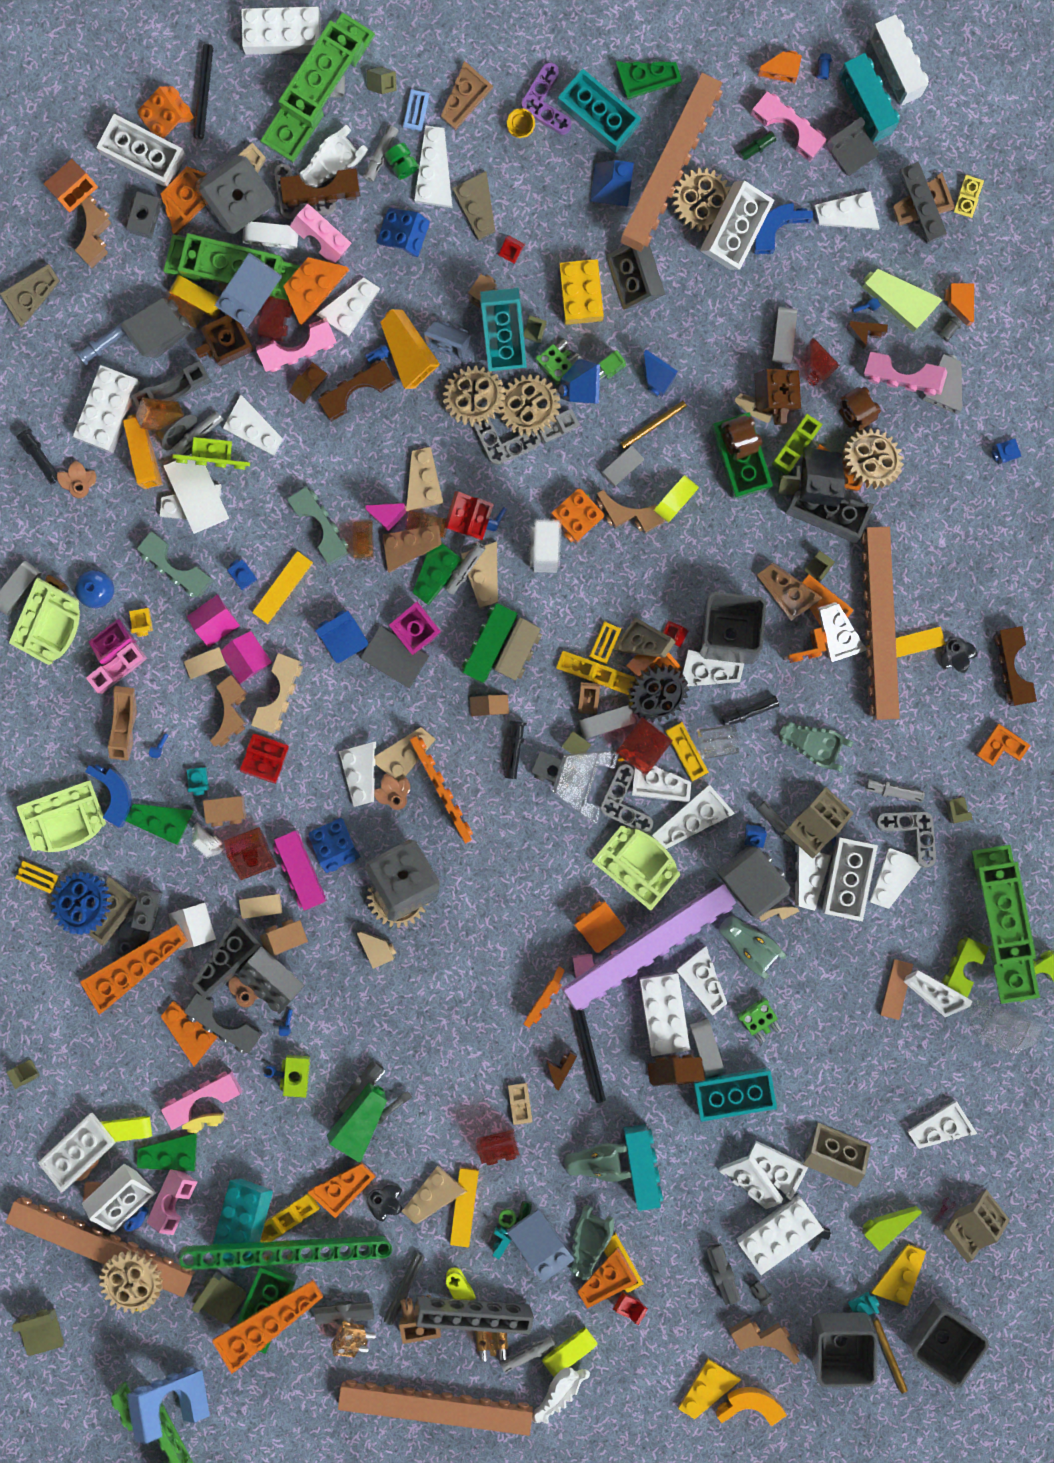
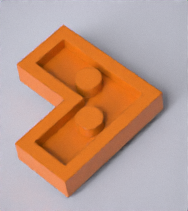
[976,724,1031,766]

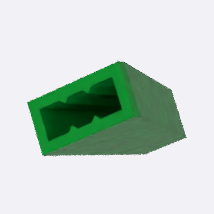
[327,1082,387,1163]

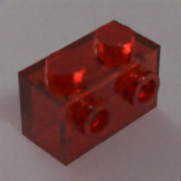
[258,297,292,342]

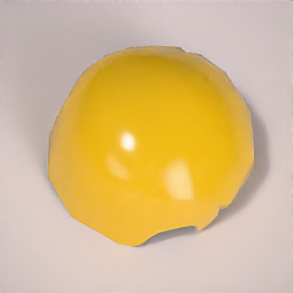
[506,108,535,138]

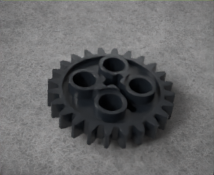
[627,663,689,723]

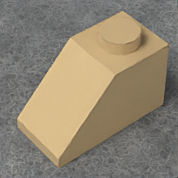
[357,931,397,969]

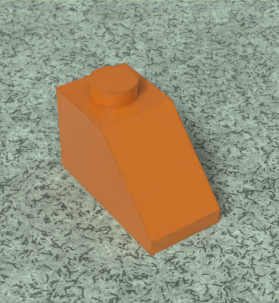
[758,51,802,84]
[944,283,974,326]

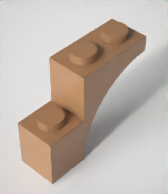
[75,195,112,268]
[595,490,665,534]
[210,675,248,747]
[108,686,137,761]
[729,1318,800,1364]

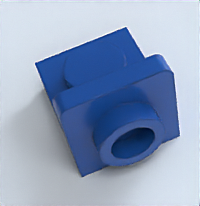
[991,439,1021,465]
[227,559,258,591]
[744,824,767,848]

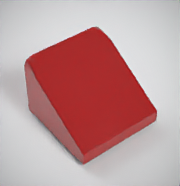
[498,235,525,264]
[662,620,689,647]

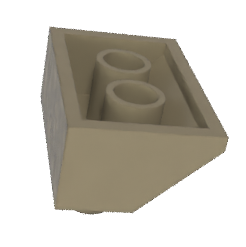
[495,617,542,681]
[803,1123,871,1187]

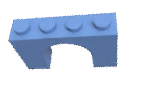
[127,1367,210,1443]

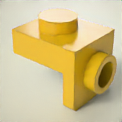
[129,608,153,637]

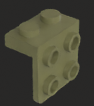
[192,1271,247,1324]
[12,1308,64,1356]

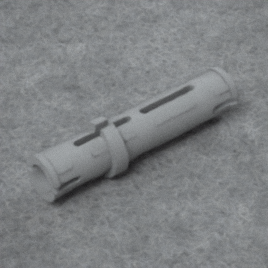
[363,125,399,182]
[172,410,223,455]
[444,542,486,595]
[865,779,925,803]
[500,1335,557,1373]

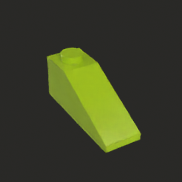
[861,1206,922,1252]

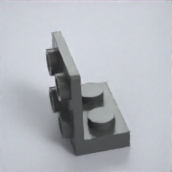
[827,117,879,176]

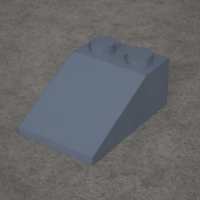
[215,253,282,328]
[424,321,471,360]
[507,1208,575,1283]

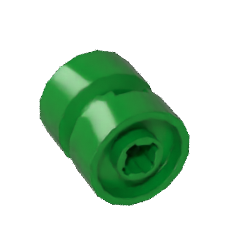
[384,142,419,180]

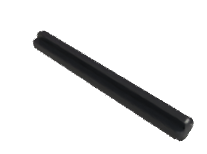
[193,44,214,139]
[574,1009,606,1103]

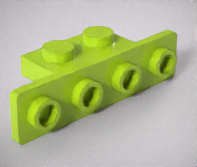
[172,437,250,470]

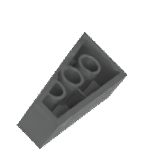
[785,491,874,543]
[192,917,264,998]

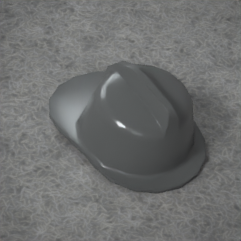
[155,414,197,451]

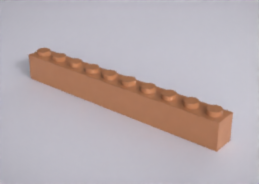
[620,73,723,252]
[861,527,900,721]
[5,1197,195,1298]
[338,1379,533,1436]

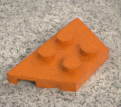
[161,166,207,235]
[283,257,349,326]

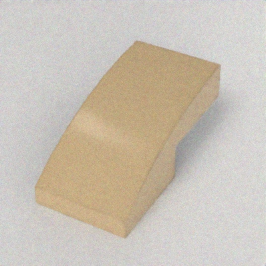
[735,394,773,423]
[184,647,226,680]
[239,894,283,919]
[758,906,799,922]
[508,1083,533,1125]

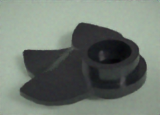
[941,637,978,673]
[115,921,150,957]
[367,1185,402,1222]

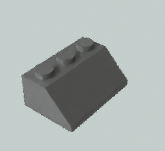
[607,245,665,310]

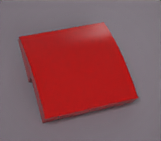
[444,491,494,540]
[240,733,289,784]

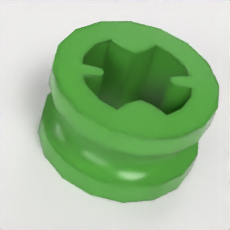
[499,1209,516,1228]

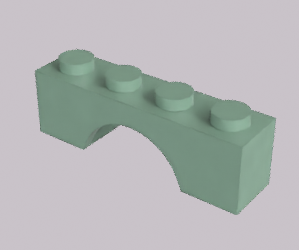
[287,487,349,565]
[137,531,214,598]

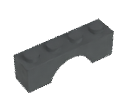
[899,161,947,244]
[131,361,212,416]
[184,992,263,1054]

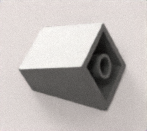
[121,298,192,358]

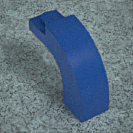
[754,203,813,254]
[85,764,132,828]

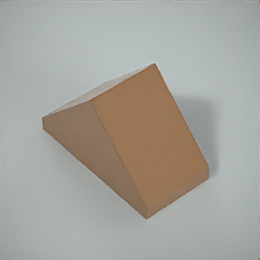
[578,683,600,715]
[470,695,509,717]

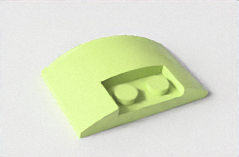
[9,578,80,665]
[16,780,106,852]
[592,826,680,911]

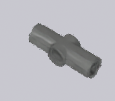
[337,1060,386,1113]
[706,1243,741,1305]
[314,1301,374,1325]

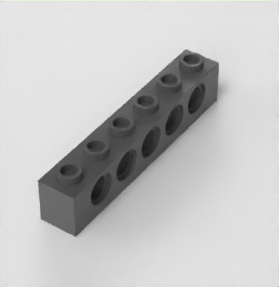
[414,1297,534,1335]

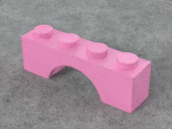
[751,92,827,162]
[256,318,337,372]
[864,352,947,396]
[161,1071,243,1130]

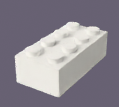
[242,7,321,55]
[869,14,929,106]
[96,114,186,187]
[700,181,774,270]
[73,365,140,454]
[821,837,878,921]
[639,971,690,1056]
[736,1194,824,1275]

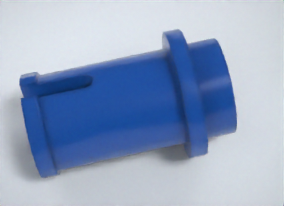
[817,53,833,80]
[365,344,391,364]

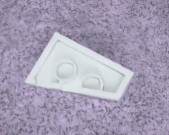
[814,192,879,230]
[316,278,380,337]
[223,395,283,456]
[818,602,867,662]
[682,650,744,687]
[339,741,376,807]
[870,848,926,909]
[903,970,972,1017]
[719,1155,783,1209]

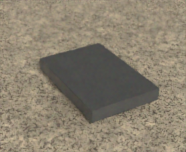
[360,626,429,689]

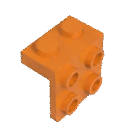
[138,86,194,139]
[550,489,604,544]
[784,628,828,663]
[574,900,626,953]

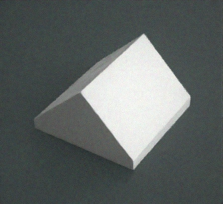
[168,903,216,950]

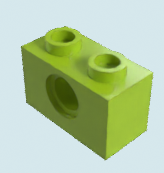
[280,1055,310,1098]

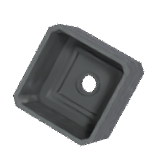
[195,154,275,234]
[700,592,767,664]
[365,839,440,922]
[715,846,790,920]
[905,1300,990,1388]
[812,1312,878,1387]

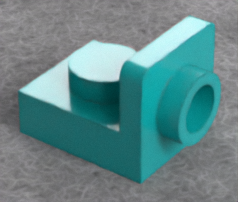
[187,767,209,796]
[492,1226,512,1260]
[848,1292,880,1315]

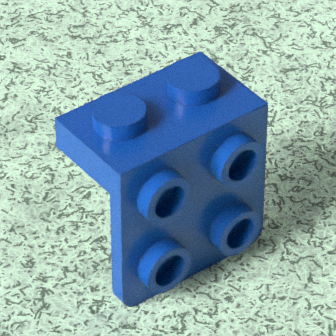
[377,208,430,257]
[315,610,369,663]
[309,818,361,873]

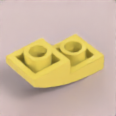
[954,175,984,218]
[182,1113,224,1133]

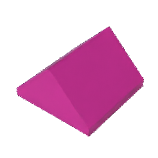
[366,503,407,532]
[187,595,240,647]
[389,601,441,655]
[89,618,137,665]
[221,631,272,684]

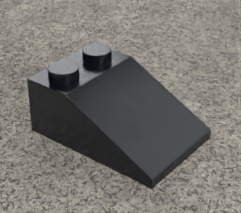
[800,447,845,507]

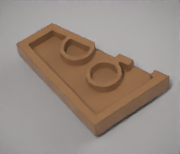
[441,61,493,131]
[893,173,954,226]
[757,563,822,621]

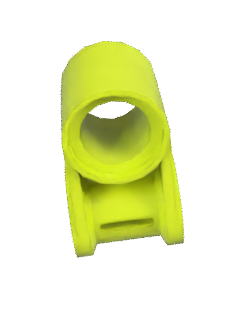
[446,1267,476,1300]

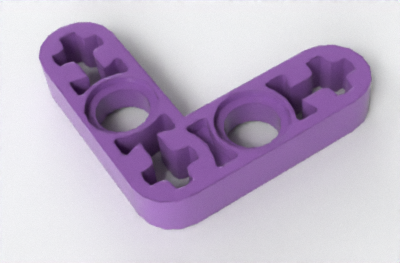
[522,63,571,135]

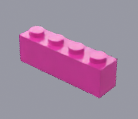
[273,830,327,911]

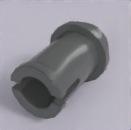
[939,316,962,342]
[749,1280,773,1307]

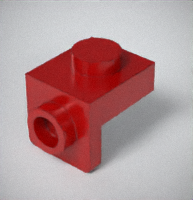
[613,1292,648,1325]

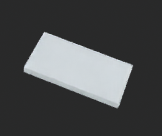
[164,454,229,534]
[38,1113,116,1192]

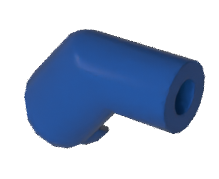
[123,1206,149,1232]

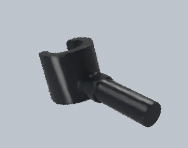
[810,1227,831,1252]

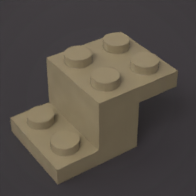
[785,787,854,859]
[944,1189,1010,1263]

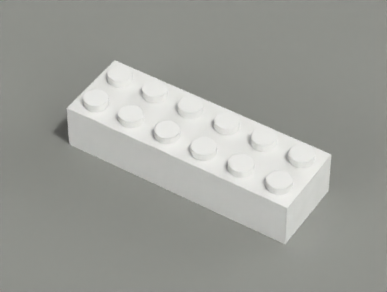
[530,521,560,573]

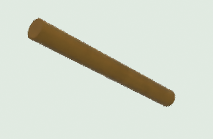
[620,400,687,449]
[872,1318,908,1393]

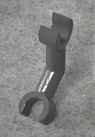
[377,1091,412,1124]

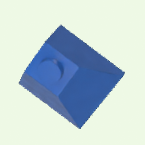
[590,160,634,207]
[642,350,678,397]
[559,359,600,404]

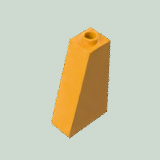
[380,309,440,389]
[123,414,163,489]

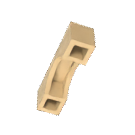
[251,653,303,734]

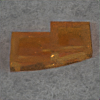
[168,293,205,329]
[405,510,447,539]

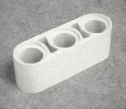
[242,222,298,249]

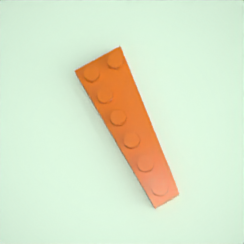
[409,735,473,844]
[80,924,188,1014]
[212,1279,323,1374]

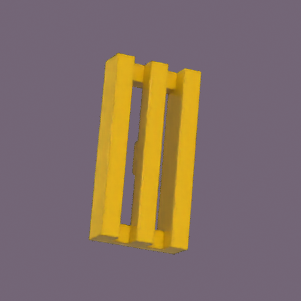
[589,621,621,664]
[15,861,59,894]

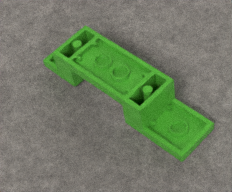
[260,12,375,163]
[163,233,300,304]
[971,845,1040,1004]
[111,1382,193,1463]

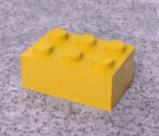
[559,259,604,325]

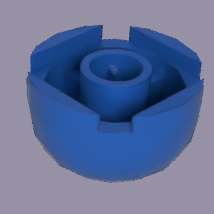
[75,570,115,609]

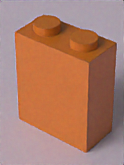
[44,159,98,213]

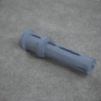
[76,320,126,366]

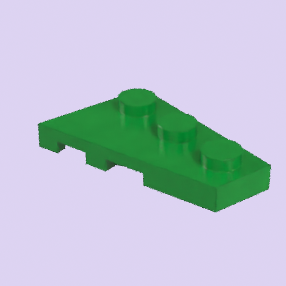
[615,61,682,100]
[413,543,463,605]
[125,804,194,845]
[137,1133,197,1171]

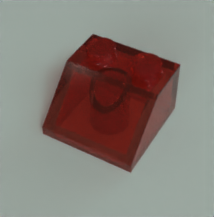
[805,337,840,388]
[615,717,673,776]
[224,827,276,880]
[476,1129,520,1165]

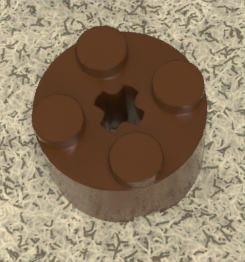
[836,386,881,432]
[721,415,762,460]

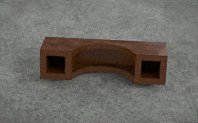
[280,168,361,208]
[318,360,396,422]
[994,626,1037,706]

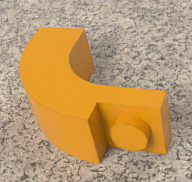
[716,1387,787,1427]

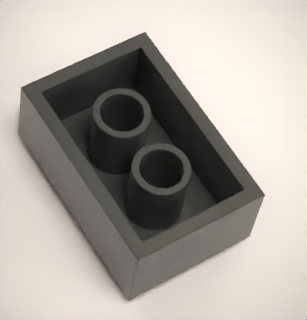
[237,947,305,1014]

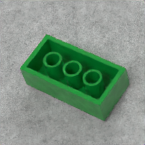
[711,412,773,500]
[461,603,518,684]
[236,1265,298,1354]

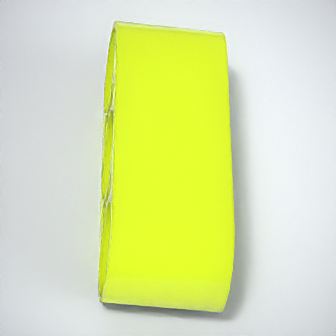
[654,475,699,523]
[100,1116,152,1142]
[542,1327,598,1377]

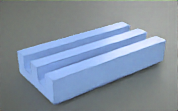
[403,89,429,132]

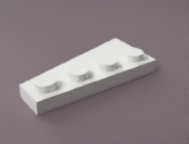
[414,126,452,208]
[652,785,735,849]
[192,823,224,858]

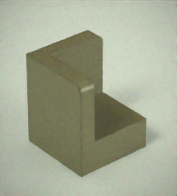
[367,67,397,94]
[524,316,547,343]
[778,466,801,495]
[805,551,835,582]
[562,731,591,760]
[946,797,973,824]
[6,1059,40,1089]

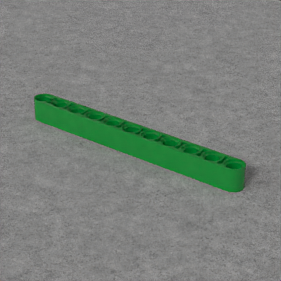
[178,1236,392,1269]

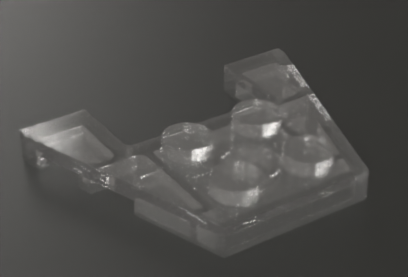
[552,750,619,824]

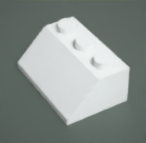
[82,1164,156,1233]

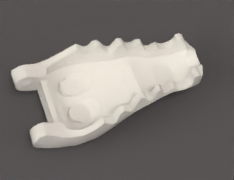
[300,125,368,188]
[532,1367,590,1424]

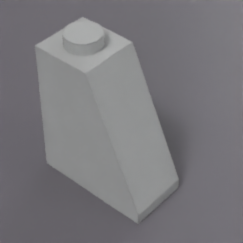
[922,354,962,414]

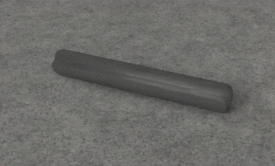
[383,1253,425,1325]

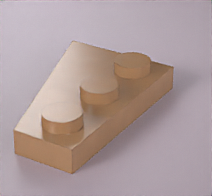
[383,525,441,573]

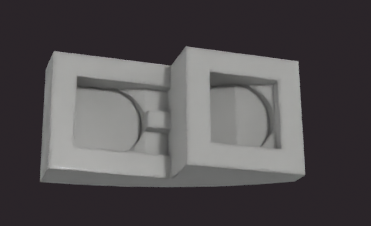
[538,408,580,444]
[602,446,645,487]

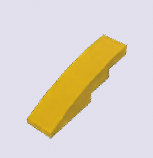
[556,651,637,695]
[260,1193,320,1242]

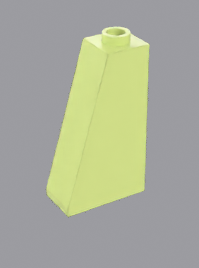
[862,269,942,333]

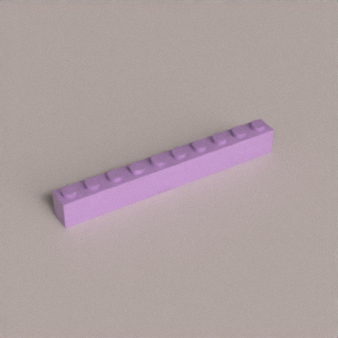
[561,882,736,1010]

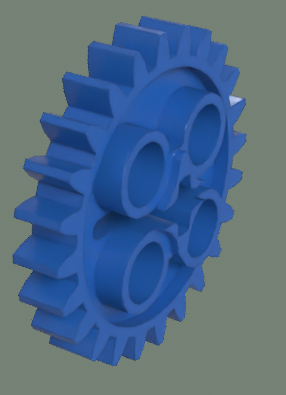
[51,872,112,935]

